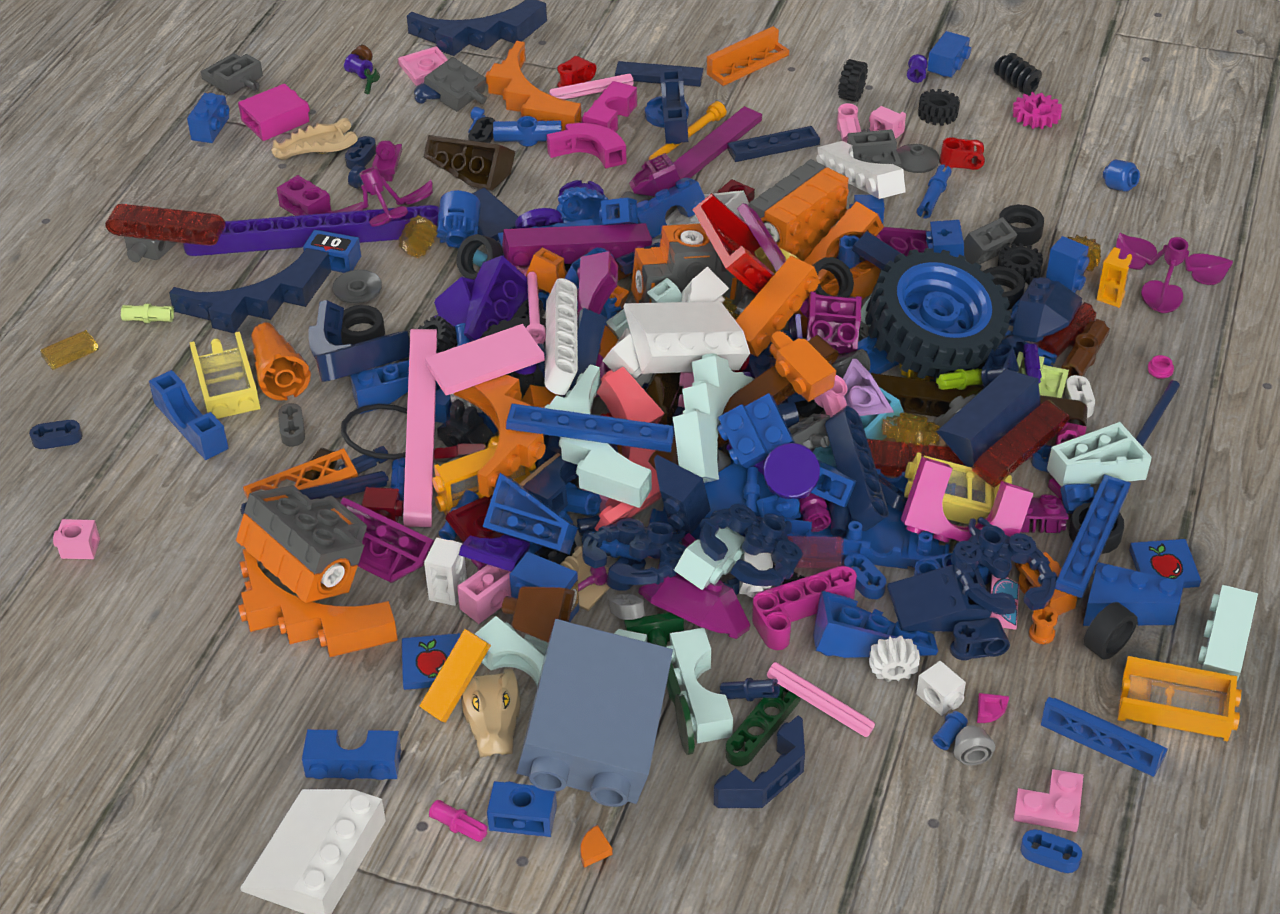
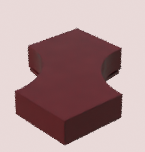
[434,444,487,462]

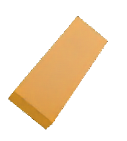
[419,629,491,723]

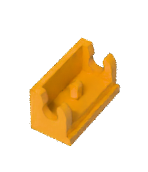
[1096,247,1132,308]

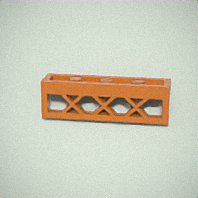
[707,26,789,86]
[243,448,358,499]

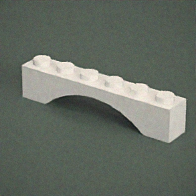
[816,141,906,199]
[602,266,729,380]

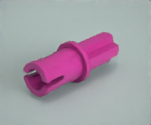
[429,800,488,842]

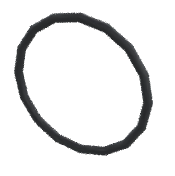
[341,404,407,460]

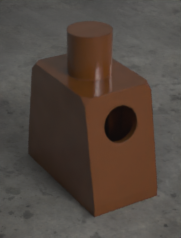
[502,587,575,643]

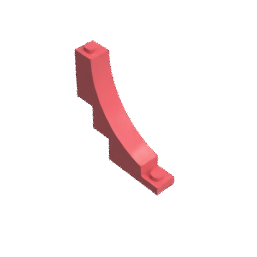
[595,367,665,531]

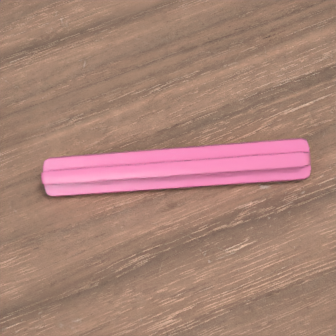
[549,74,634,100]
[767,662,875,737]

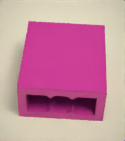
[238,83,310,141]

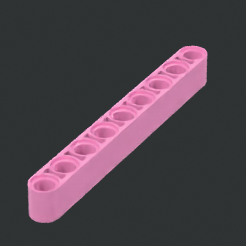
[403,329,437,527]

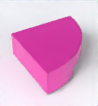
[977,693,1009,723]

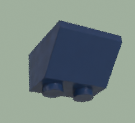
[654,455,711,534]

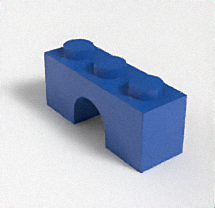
[637,178,705,239]
[302,729,401,780]

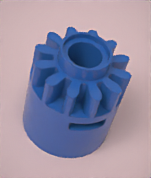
[436,190,481,248]

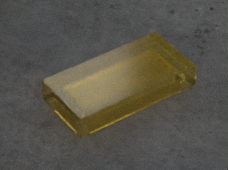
[40,330,99,370]

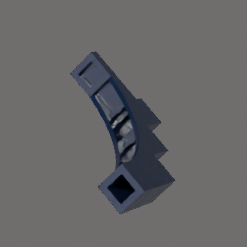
[407,0,547,56]
[169,248,331,334]

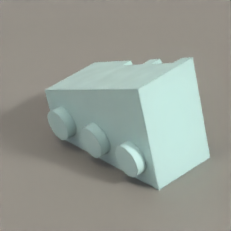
[1047,422,1152,487]
[1197,585,1258,681]

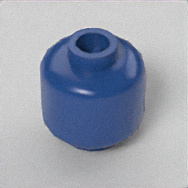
[1103,159,1140,192]

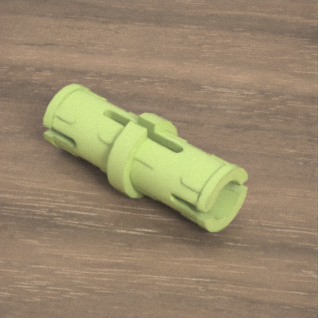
[121,303,174,323]

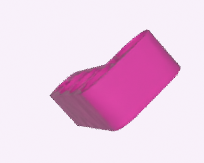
[752,566,857,650]

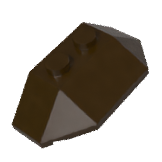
[643,372,684,426]

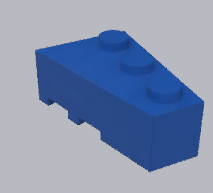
[482,473,578,555]
[1083,562,1184,626]

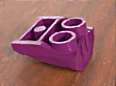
[806,292,862,354]

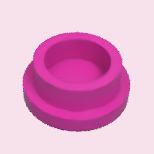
[1147,355,1174,379]

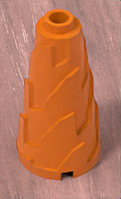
[252,322,311,400]

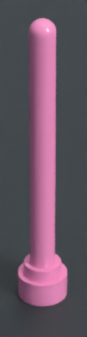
[526,272,546,344]

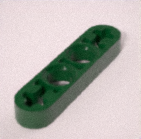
[726,683,801,767]

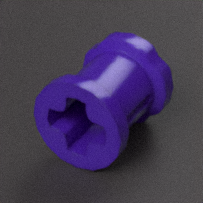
[344,54,373,79]
[907,54,928,83]

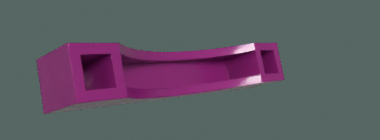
[577,251,618,397]

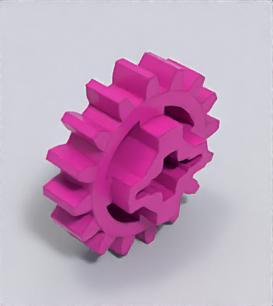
[1012,92,1062,129]

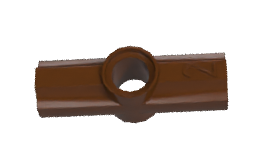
[1061,319,1110,379]

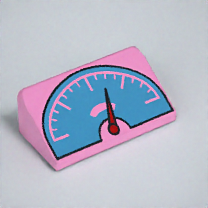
[990,575,1019,630]

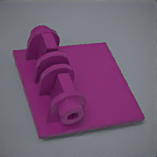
[1020,494,1068,533]

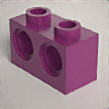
[277,175,331,216]

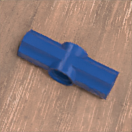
[493,116,562,146]

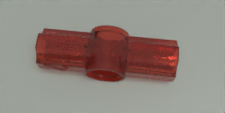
[1039,302,1097,358]

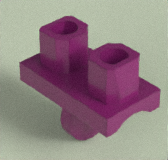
[372,140,403,182]

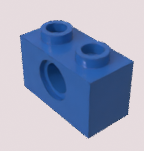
[487,781,557,837]

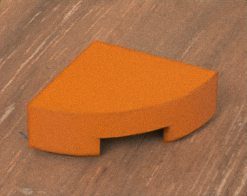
[581,825,613,868]

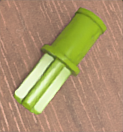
[936,368,983,390]

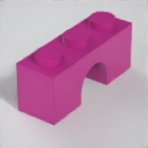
[582,81,637,132]

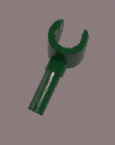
[364,68,380,94]

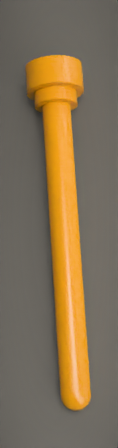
[649,101,727,160]

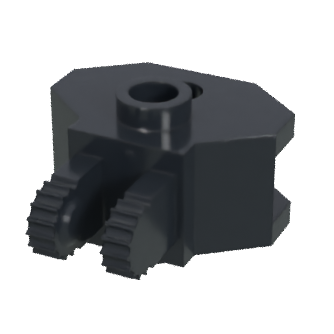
[437,399,495,447]

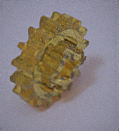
[881,413,940,448]

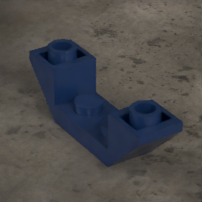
[714,715,805,808]

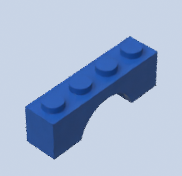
[149,370,229,460]

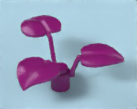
[327,166,433,227]
[1116,233,1233,313]

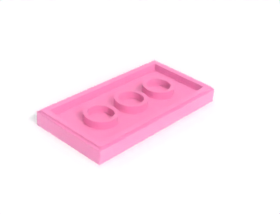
[425,324,545,395]

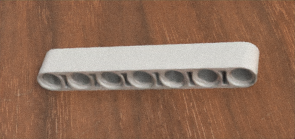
[545,278,578,395]

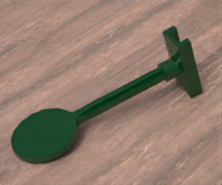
[624,612,695,755]

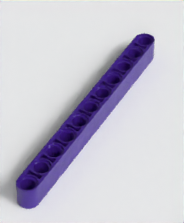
[180,205,439,256]

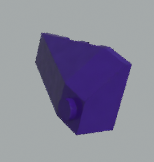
[464,256,528,341]

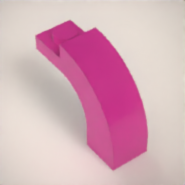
[547,123,627,169]

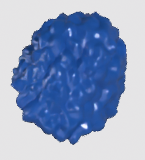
[556,187,608,225]

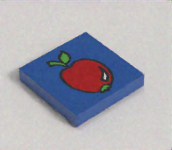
[1129,539,1201,588]
[402,633,460,690]

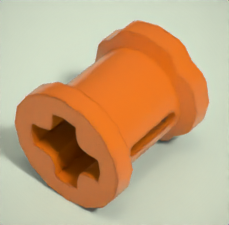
[1029,606,1058,644]

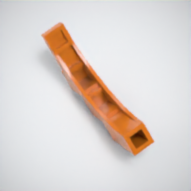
[485,41,582,131]
[454,375,546,497]
[238,549,398,657]

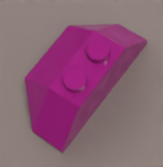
[629,153,680,196]
[340,497,434,583]
[638,573,751,639]

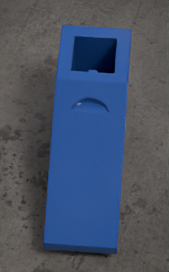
[350,360,409,414]

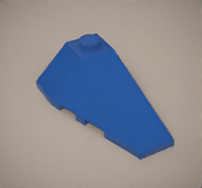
[813,591,938,658]

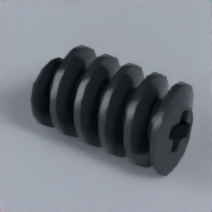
[994,52,1042,96]

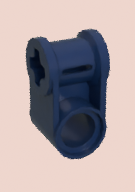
[982,343,1019,387]
[950,618,1010,660]

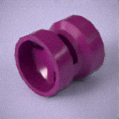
[799,493,831,532]

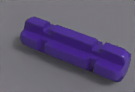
[1023,343,1042,384]

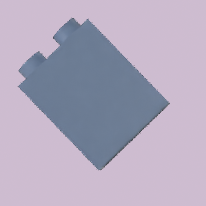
[516,619,673,807]

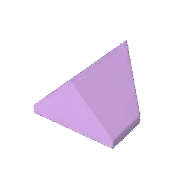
[843,359,894,416]

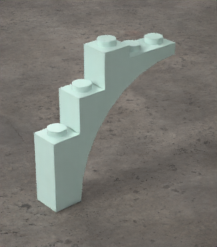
[673,353,754,483]
[545,364,652,508]

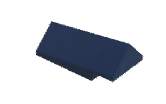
[936,369,1041,469]

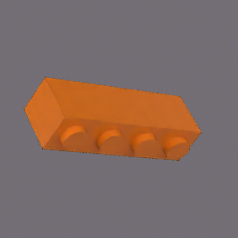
[735,255,820,357]

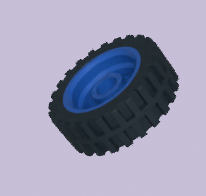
[865,248,1011,381]

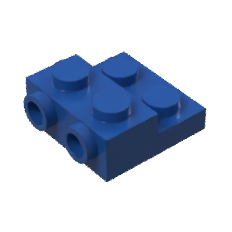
[717,393,795,469]

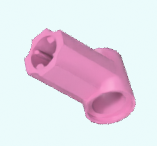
[837,103,861,143]
[814,375,847,418]

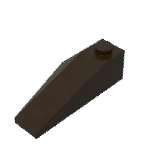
[423,135,516,191]

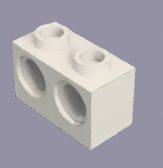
[424,538,467,606]

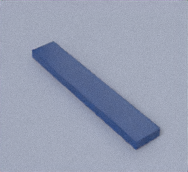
[506,404,675,452]
[1055,474,1131,598]

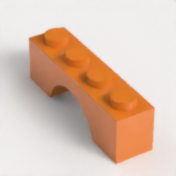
[804,201,884,286]
[526,247,630,309]

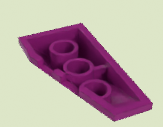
[864,227,928,261]

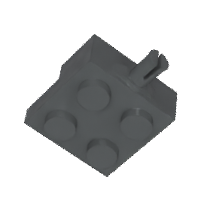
[200,53,263,95]
[424,57,487,112]
[847,128,901,168]
[788,414,830,450]

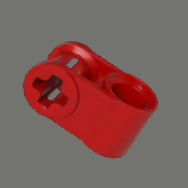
[557,56,597,88]
[940,137,985,170]

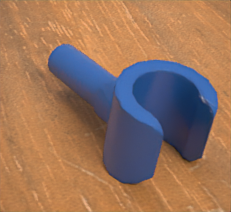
[468,107,486,133]

